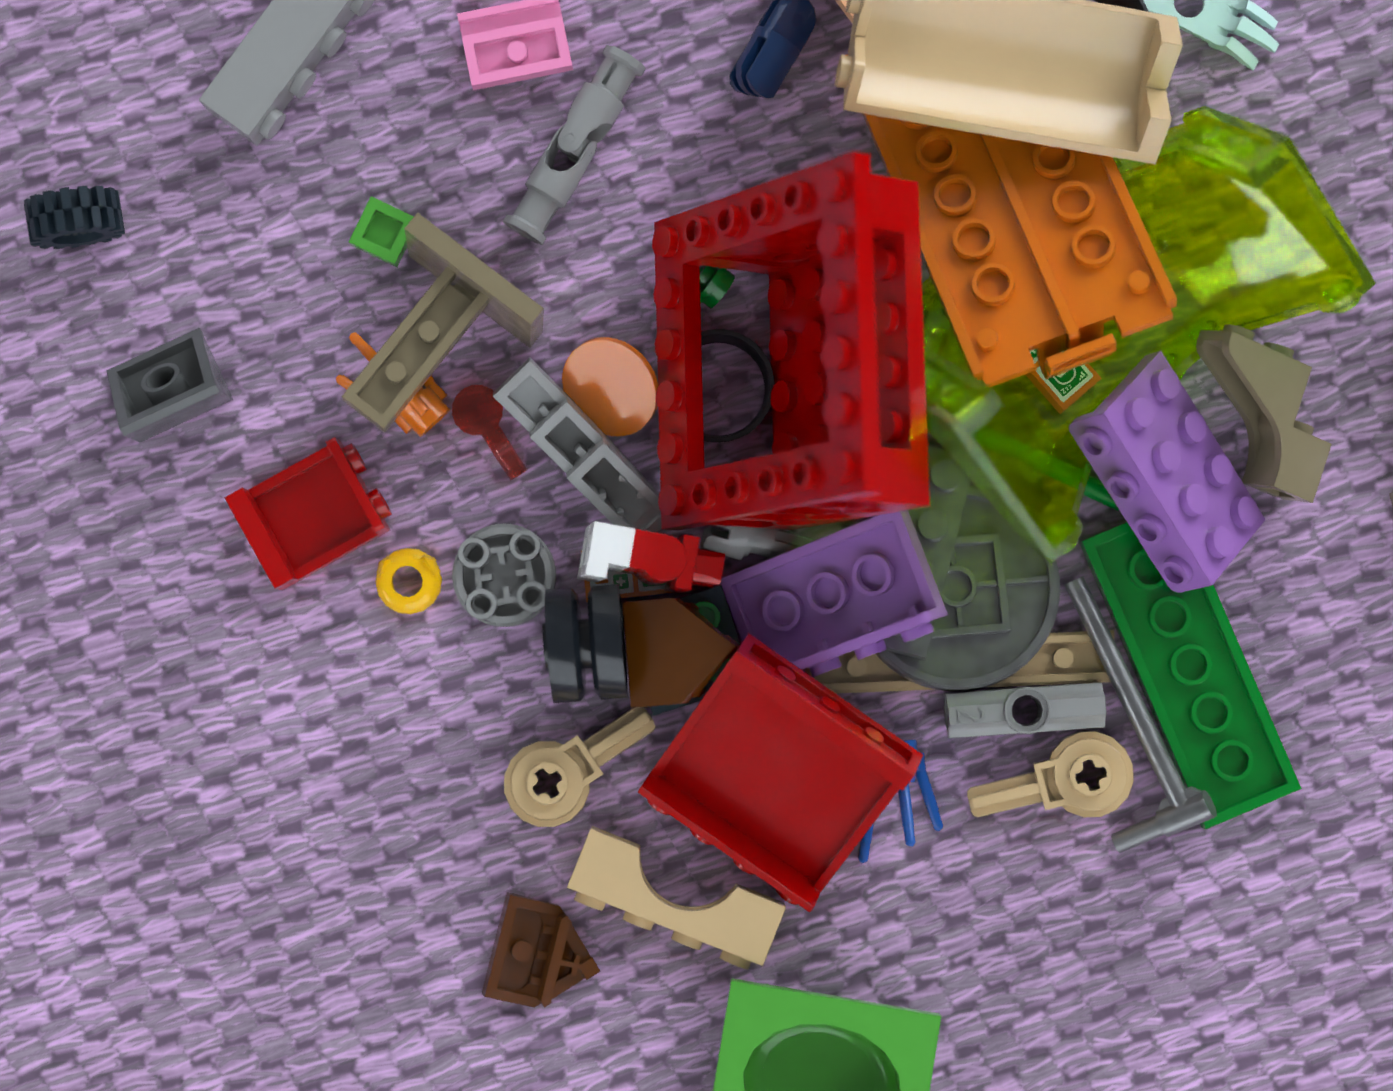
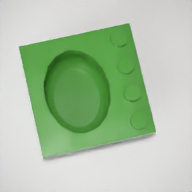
[713,978,942,1091]

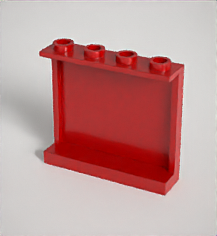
[638,633,923,912]

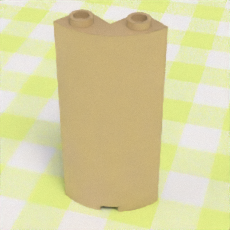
[835,0,1183,164]

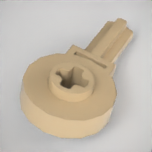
[504,707,656,827]
[967,731,1134,818]

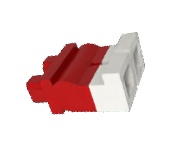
[577,521,725,594]

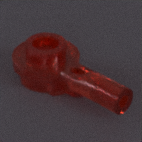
[452,385,527,481]

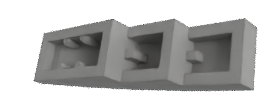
[493,357,661,533]

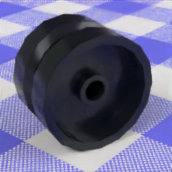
[542,584,628,703]

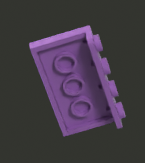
[1069,351,1266,592]
[721,510,948,677]

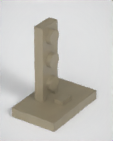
[342,212,544,432]

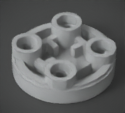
[452,524,556,627]

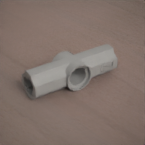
[944,682,1107,739]

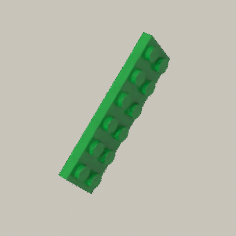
[1079,522,1302,829]

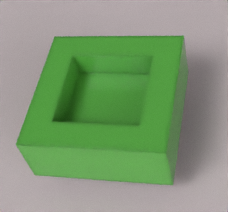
[349,196,414,267]

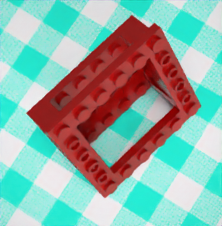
[652,151,930,531]

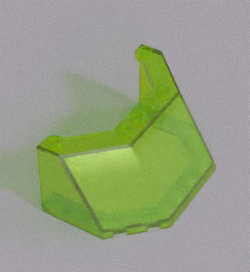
[922,106,1376,563]

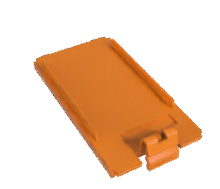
[847,54,1177,389]

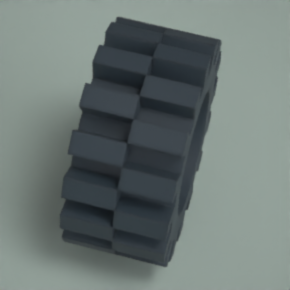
[24,186,125,249]

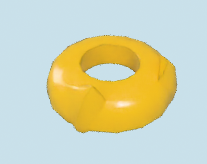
[375,548,442,615]

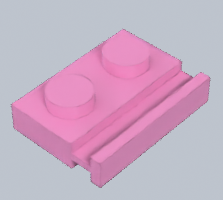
[457,0,573,91]

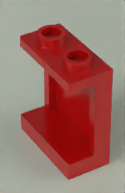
[224,437,392,590]

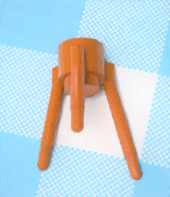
[336,332,450,437]

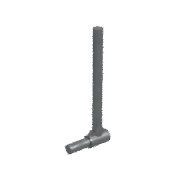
[1065,576,1217,853]

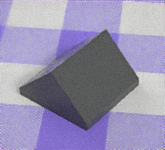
[106,328,233,443]

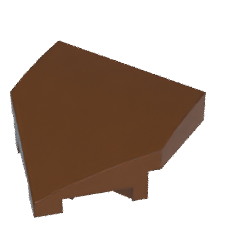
[623,598,740,708]
[482,892,600,1008]

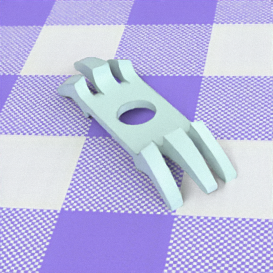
[1143,0,1279,71]

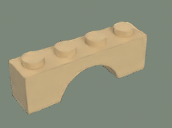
[567,826,786,970]

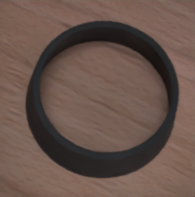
[701,329,775,443]

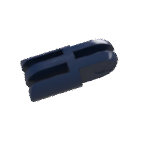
[729,0,816,98]

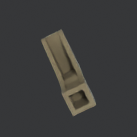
[1196,324,1332,503]

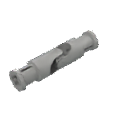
[503,45,646,245]

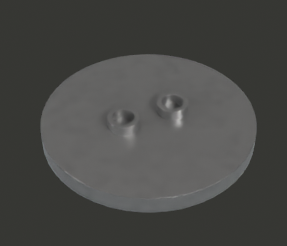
[876,485,1060,692]

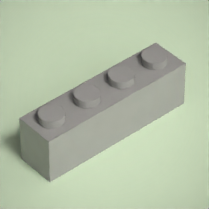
[199,0,374,146]

